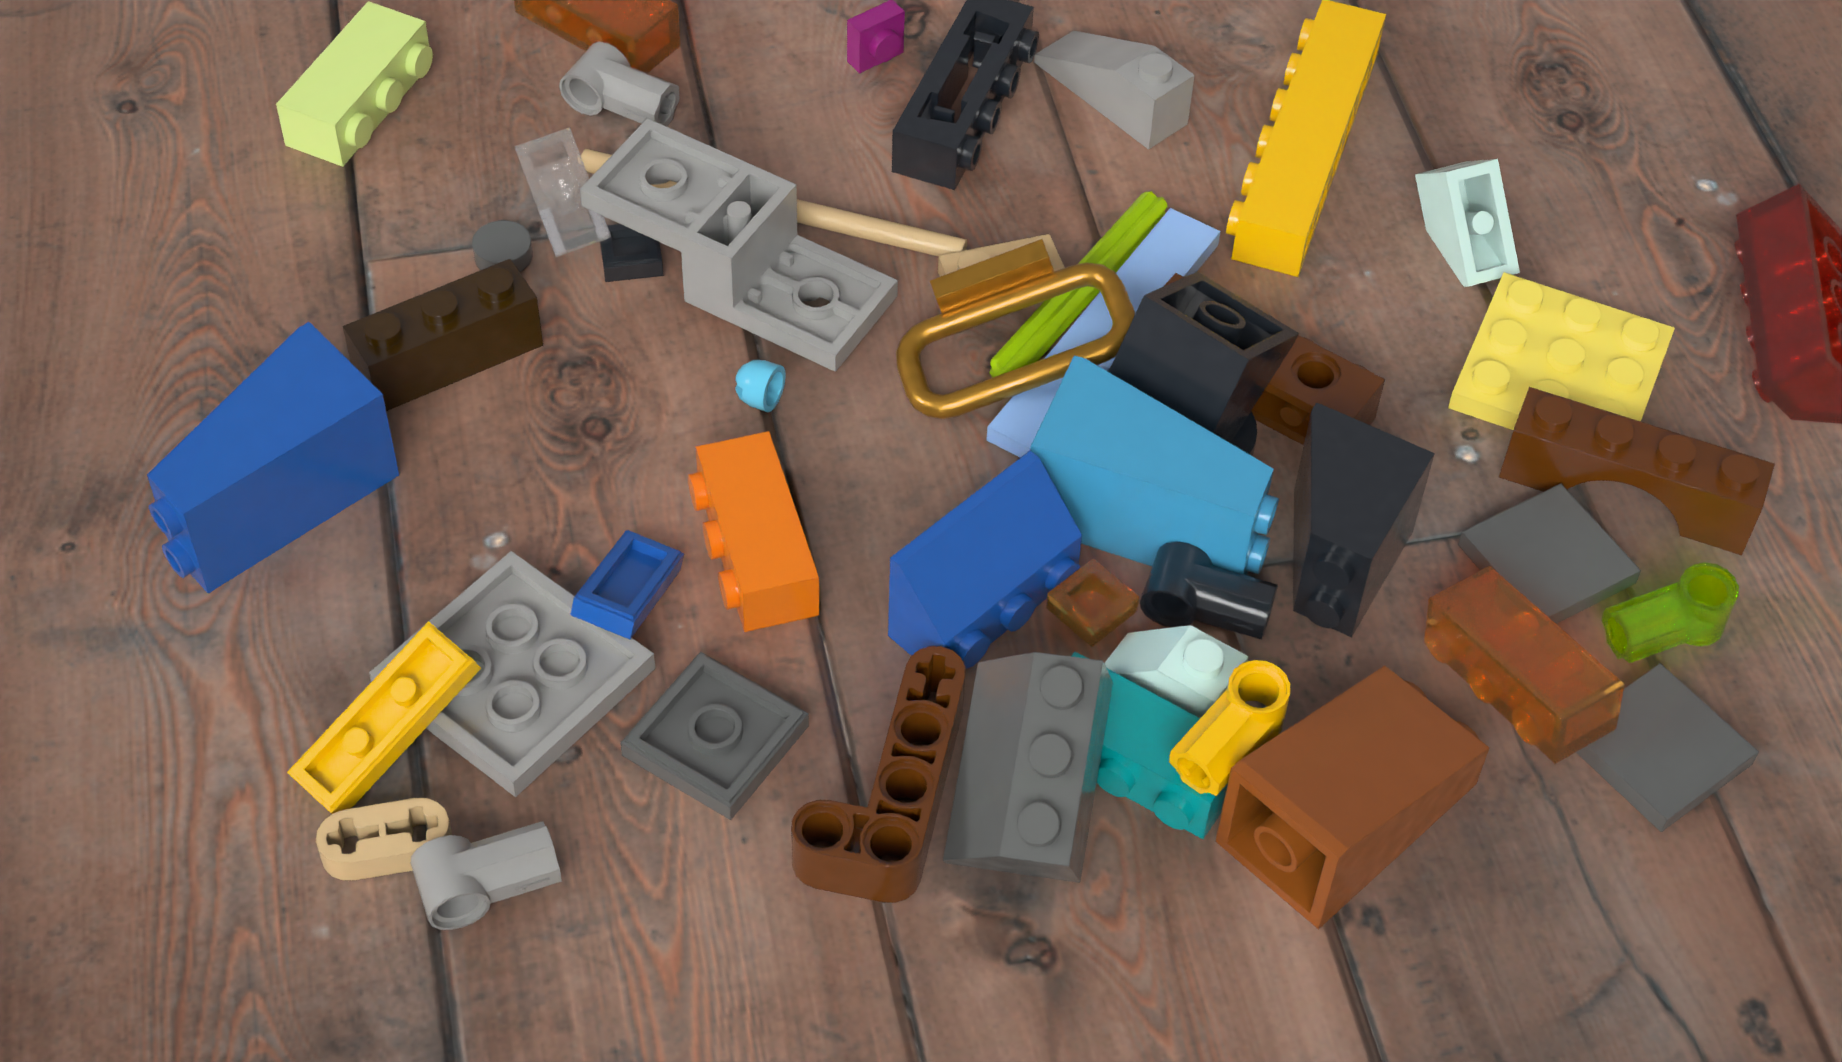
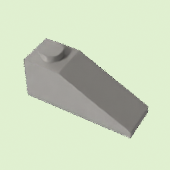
[1034,31,1195,150]

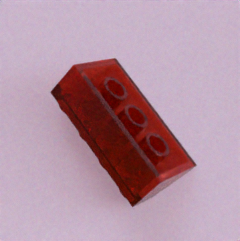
[1735,183,1842,424]

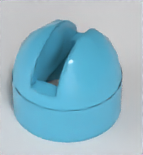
[735,360,786,412]

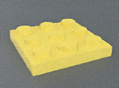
[1448,272,1675,430]

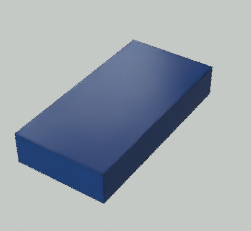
[570,530,684,640]

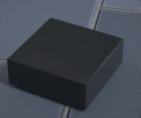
[598,224,664,282]

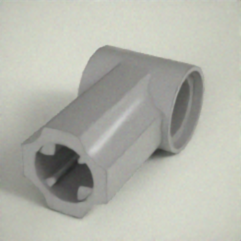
[559,42,680,127]
[410,821,562,930]

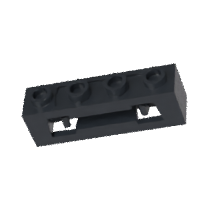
[892,0,1039,190]

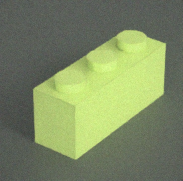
[276,1,433,167]

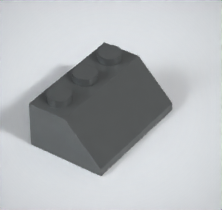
[943,652,1113,883]

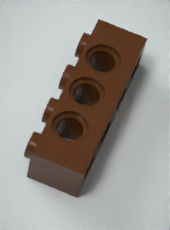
[1163,273,1385,445]

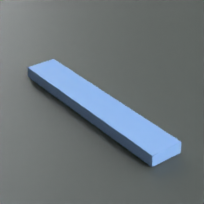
[986,208,1221,458]

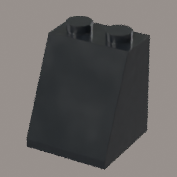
[1109,272,1299,443]
[1293,403,1435,638]

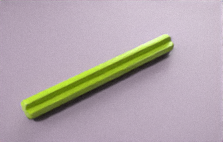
[990,191,1168,378]

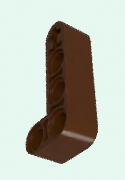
[791,646,965,903]

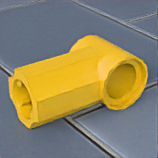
[1169,660,1290,796]

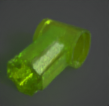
[1601,562,1739,663]

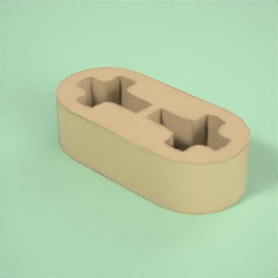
[316,798,452,880]

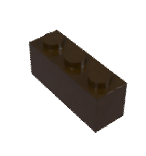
[343,259,543,411]

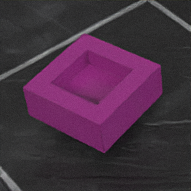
[847,0,905,74]

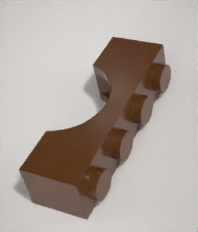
[1499,387,1775,556]

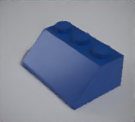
[888,451,1082,669]

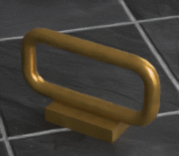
[896,239,1135,419]

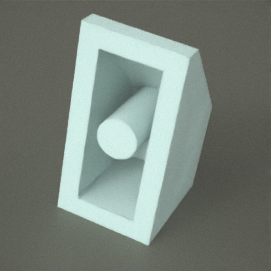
[1415,159,1520,287]
[1104,625,1249,718]

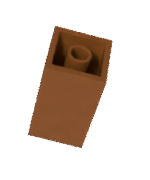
[1215,665,1489,930]

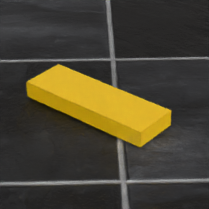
[287,621,481,814]

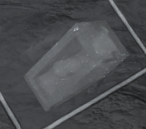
[515,127,611,257]

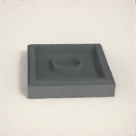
[1458,484,1641,634]
[620,651,809,820]
[1564,663,1759,832]

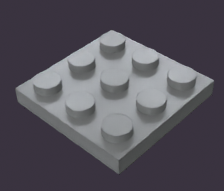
[369,551,655,797]

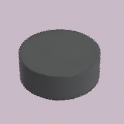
[472,220,533,272]

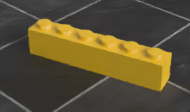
[1226,0,1386,277]

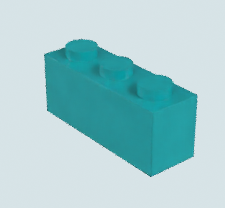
[1071,651,1228,839]

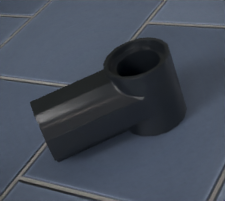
[1140,542,1278,640]

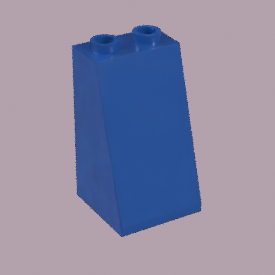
[147,322,399,593]

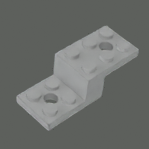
[580,118,898,372]

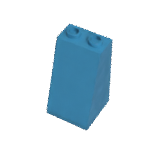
[1030,355,1279,575]

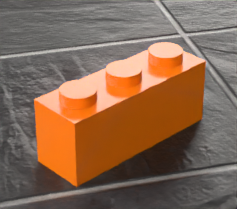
[688,431,819,632]

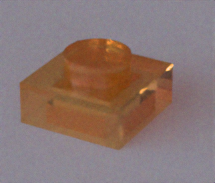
[1046,558,1139,647]

